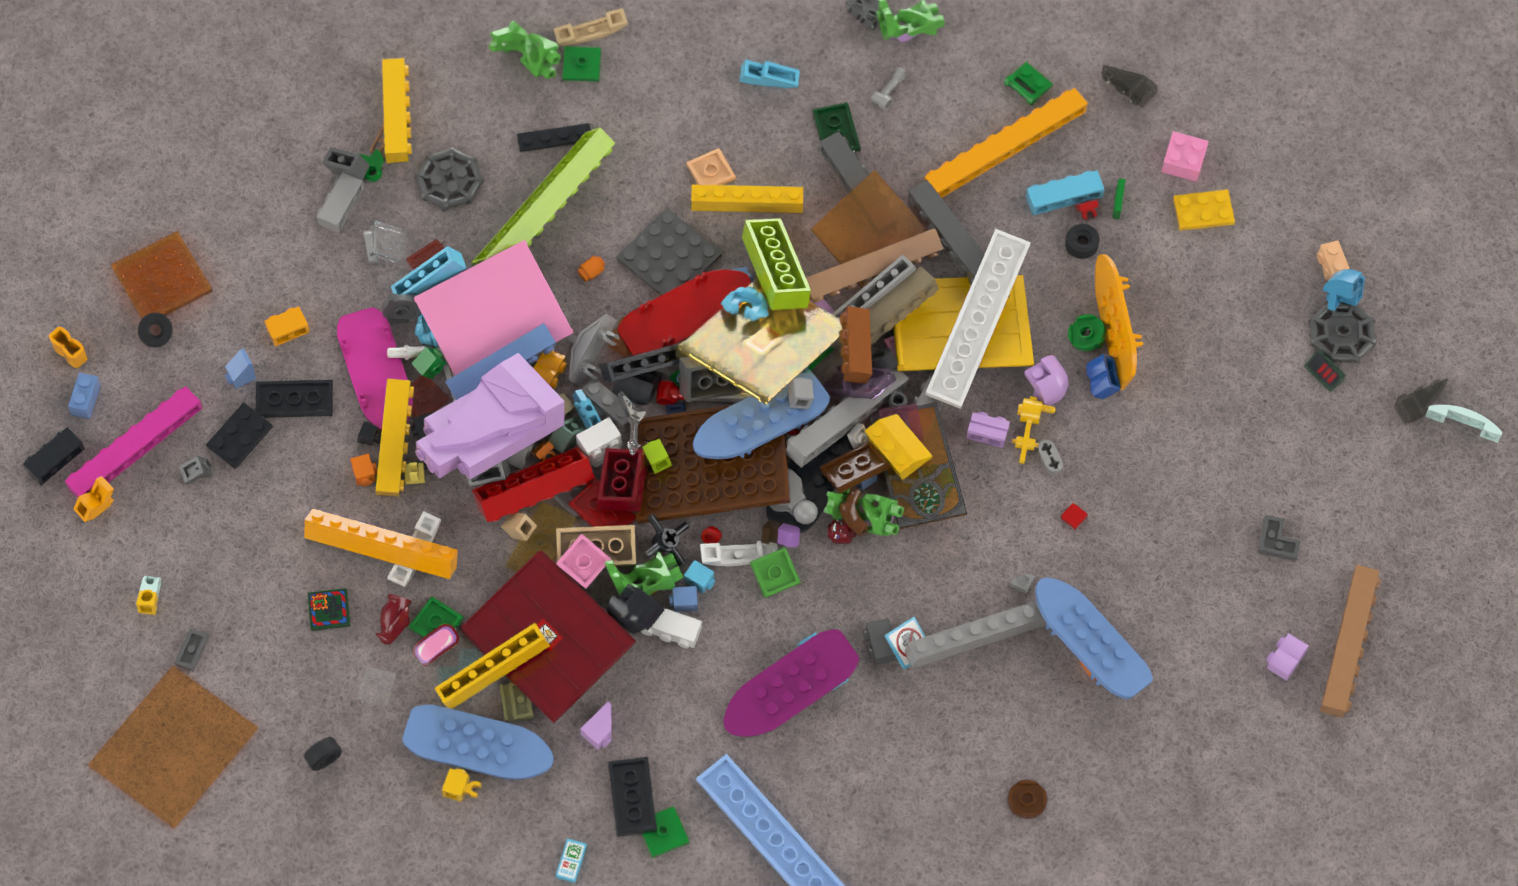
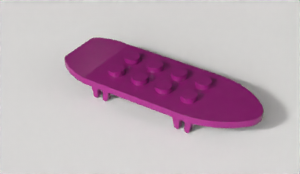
[723,629,859,737]

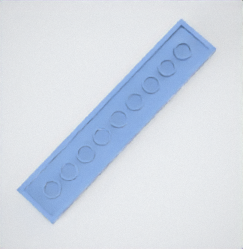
[696,754,845,886]

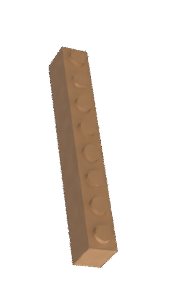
[806,228,943,303]
[1320,565,1381,718]

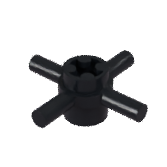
[643,514,689,566]

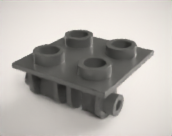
[846,0,893,30]

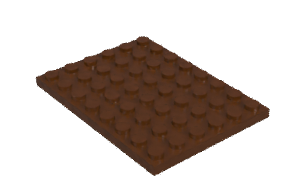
[631,405,791,524]

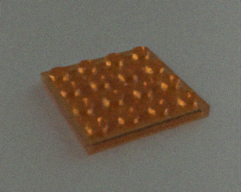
[111,231,213,319]

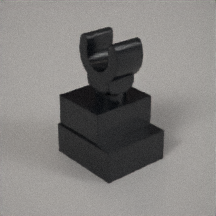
[357,421,381,446]

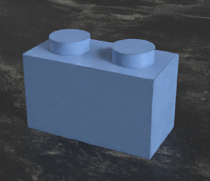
[68,373,101,419]

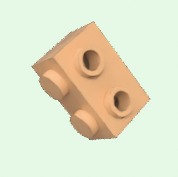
[1317,241,1350,280]

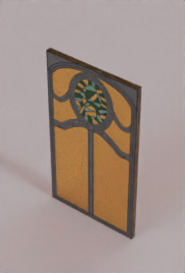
[869,402,967,530]

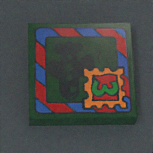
[308,588,350,631]

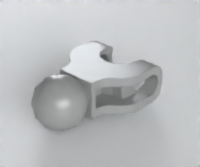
[770,469,818,524]

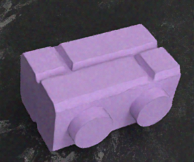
[966,412,1010,448]

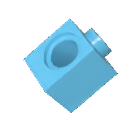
[684,560,715,594]

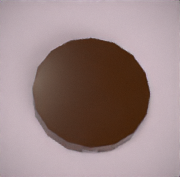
[1007,779,1048,819]

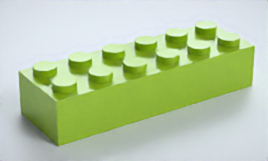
[742,218,811,310]

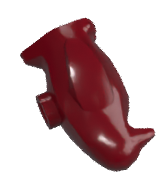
[375,594,412,645]

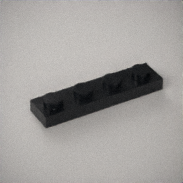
[517,123,591,152]

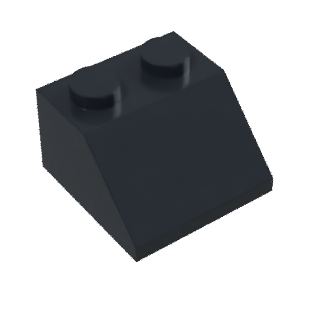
[612,370,663,405]

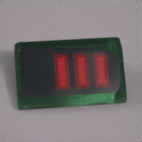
[1304,350,1346,392]

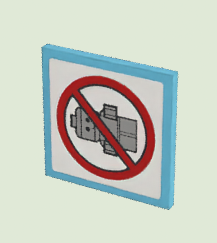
[884,617,926,670]

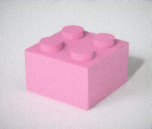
[1161,131,1209,182]

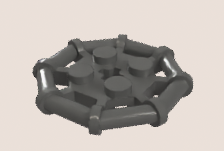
[414,147,484,210]
[1308,302,1377,363]

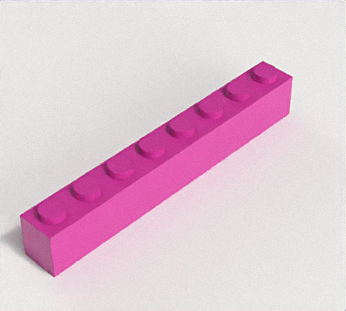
[65,386,202,499]

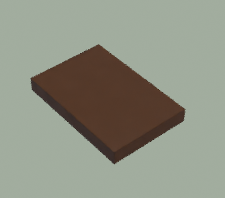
[820,441,890,494]

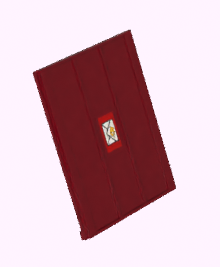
[460,550,637,723]

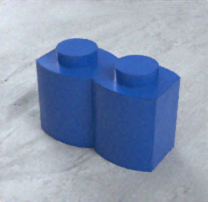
[1086,354,1121,399]

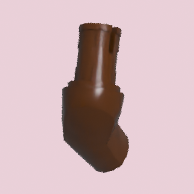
[839,488,868,537]

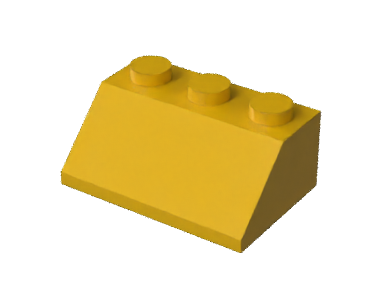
[865,414,933,480]

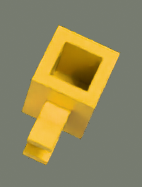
[442,768,482,802]

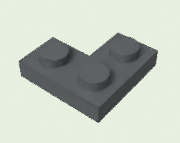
[1258,515,1300,561]

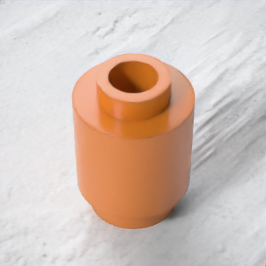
[577,255,605,282]

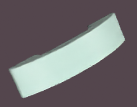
[1425,405,1502,443]

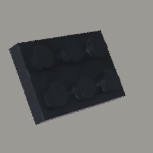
[206,402,273,469]

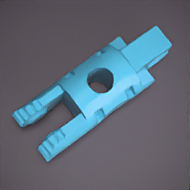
[572,389,601,429]

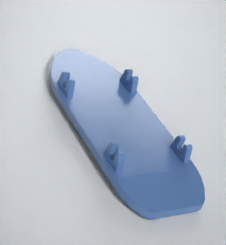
[693,373,830,459]
[1035,578,1153,699]
[403,705,554,780]

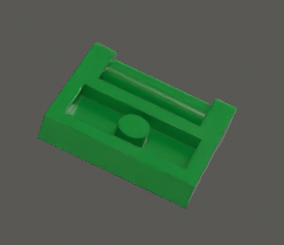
[1004,62,1053,106]

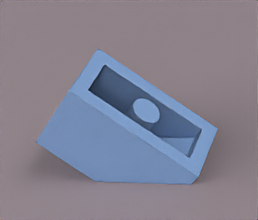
[225,348,256,389]

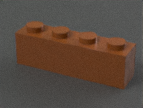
[840,306,872,384]

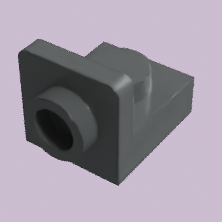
[179,456,213,484]

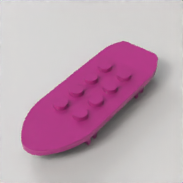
[337,307,413,431]

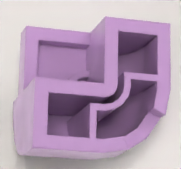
[1024,355,1069,406]

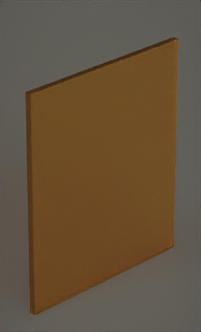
[88,666,258,829]

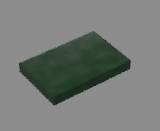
[812,102,861,152]

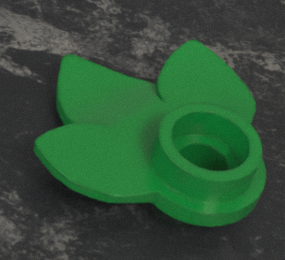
[359,149,384,182]

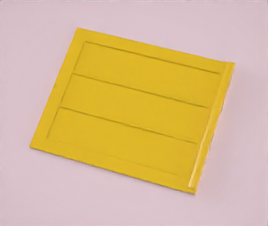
[893,275,1034,371]

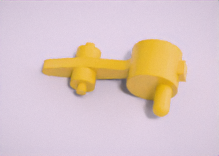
[1012,396,1056,464]

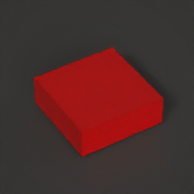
[1061,503,1088,530]

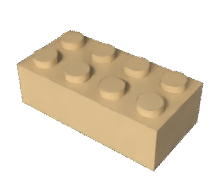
[556,525,636,568]

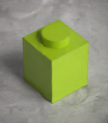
[642,439,672,474]

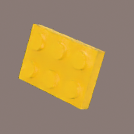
[1173,189,1235,231]

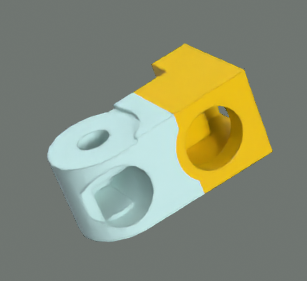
[136,576,161,615]

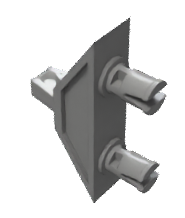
[567,314,619,386]

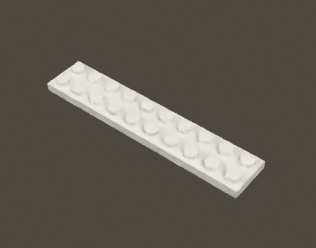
[925,229,1031,409]

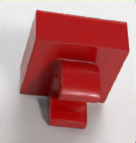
[1075,199,1099,220]

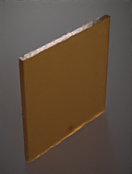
[810,170,928,289]

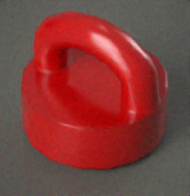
[701,526,722,544]

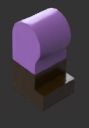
[761,520,800,547]

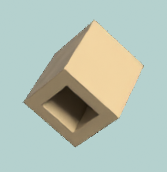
[501,513,537,541]

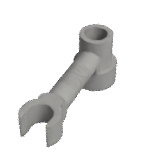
[871,67,906,111]

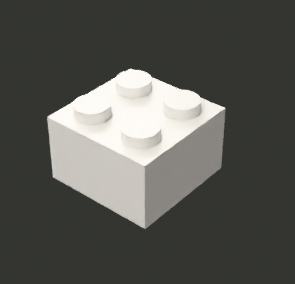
[576,417,622,467]

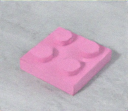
[556,534,612,589]

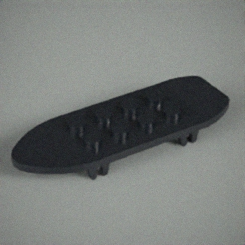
[766,412,854,533]

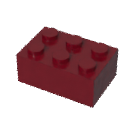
[598,448,648,512]

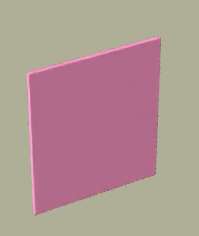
[414,240,574,375]

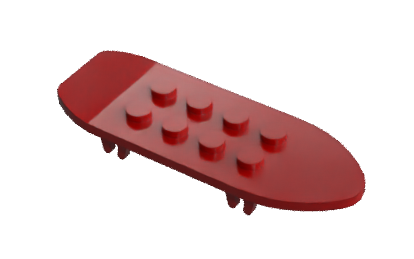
[618,269,751,355]

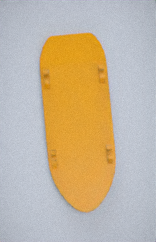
[1095,254,1143,390]

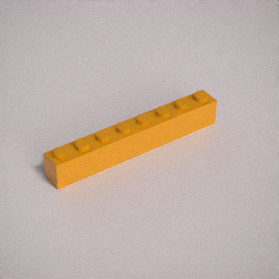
[304,509,458,579]

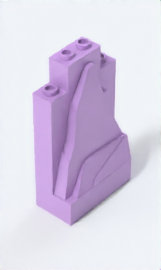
[416,353,564,479]

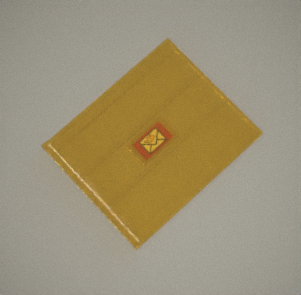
[678,277,842,404]

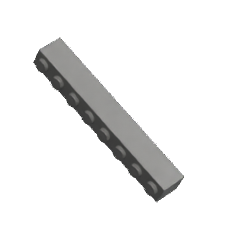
[786,367,909,468]
[905,601,1047,669]

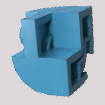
[1323,269,1365,311]

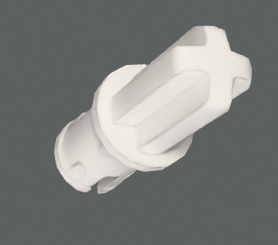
[387,345,425,360]

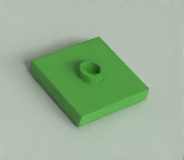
[749,547,801,598]

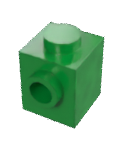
[412,347,447,379]

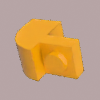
[73,476,114,522]

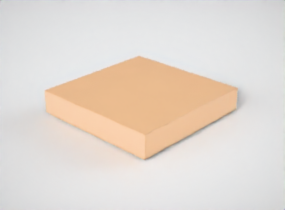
[686,148,736,185]

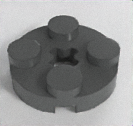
[382,293,421,324]

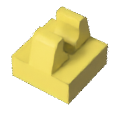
[405,462,425,485]

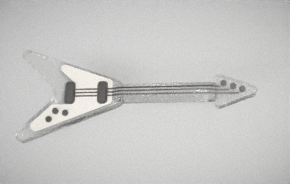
[618,391,652,455]

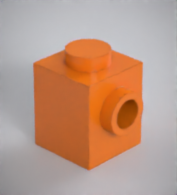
[350,453,378,486]

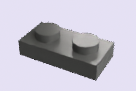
[175,628,209,672]

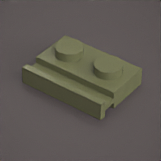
[500,682,534,723]

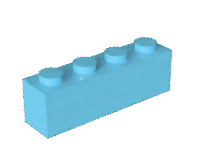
[1026,170,1104,215]
[391,246,466,296]

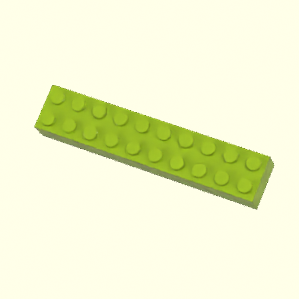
[471,127,615,266]

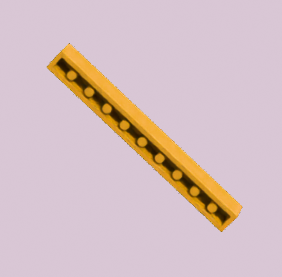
[924,88,1088,198]

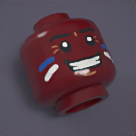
[827,519,857,544]

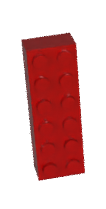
[471,447,595,522]

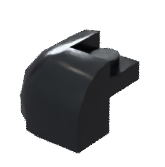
[607,583,665,635]

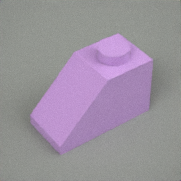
[580,702,612,750]

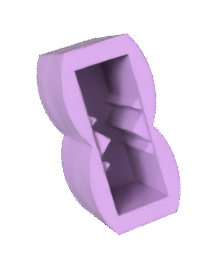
[1266,633,1309,681]

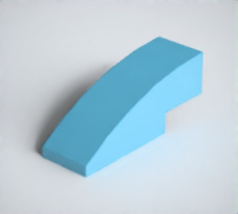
[739,60,800,88]

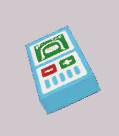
[556,839,587,883]

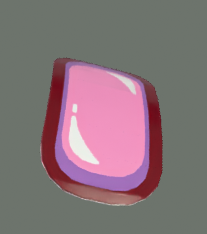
[412,624,459,666]

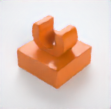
[531,440,556,461]

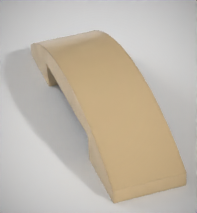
[553,8,628,46]

